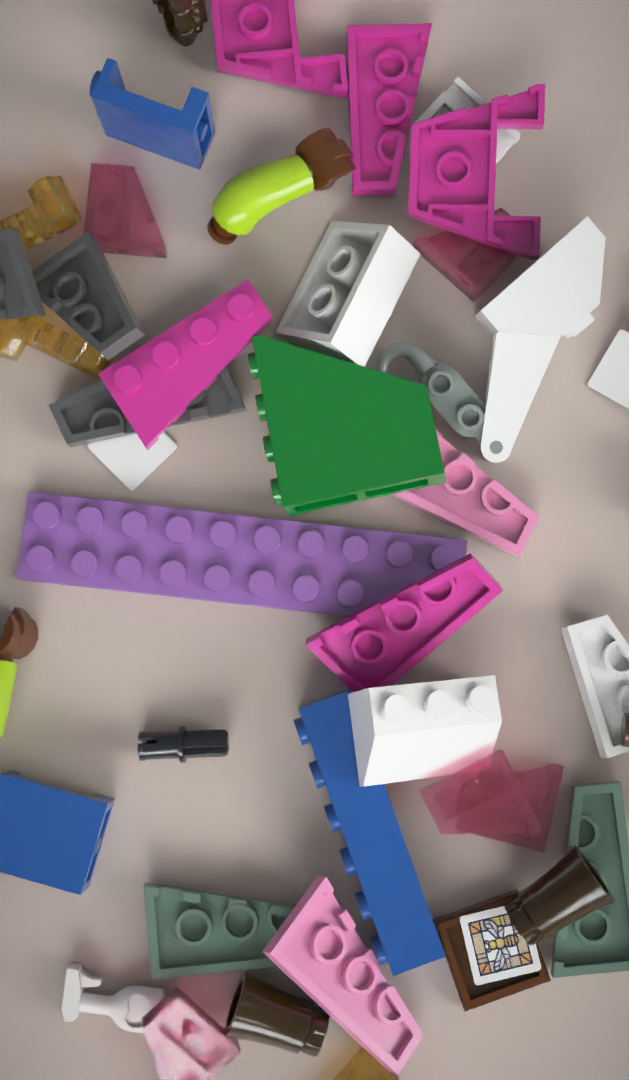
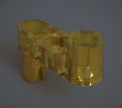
[0,176,81,250]
[0,317,115,379]

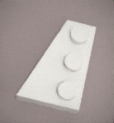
[561,615,629,758]

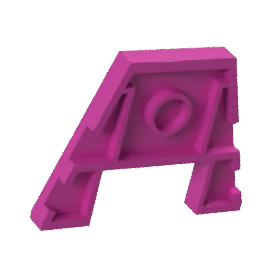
[211,0,349,99]
[408,84,546,260]

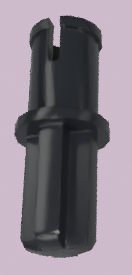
[138,726,230,763]

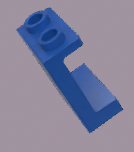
[89,58,215,170]
[0,770,115,895]

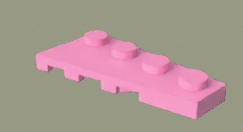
[392,430,539,558]
[262,876,424,1075]

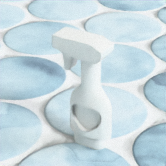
[61,962,176,1035]

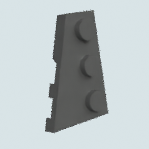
[32,231,145,360]

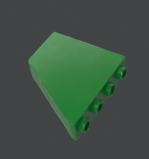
[248,335,447,516]

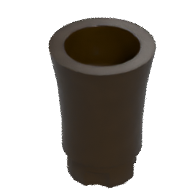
[505,845,615,946]
[223,971,330,1057]

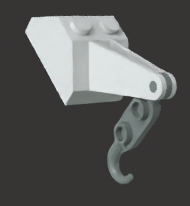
[376,216,606,463]

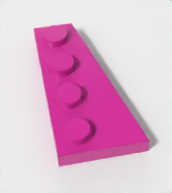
[346,23,432,196]
[98,279,272,450]
[305,553,503,692]

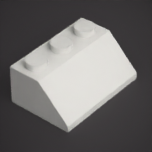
[275,221,420,367]
[348,675,502,787]

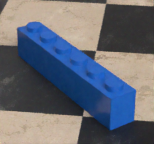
[293,689,446,976]

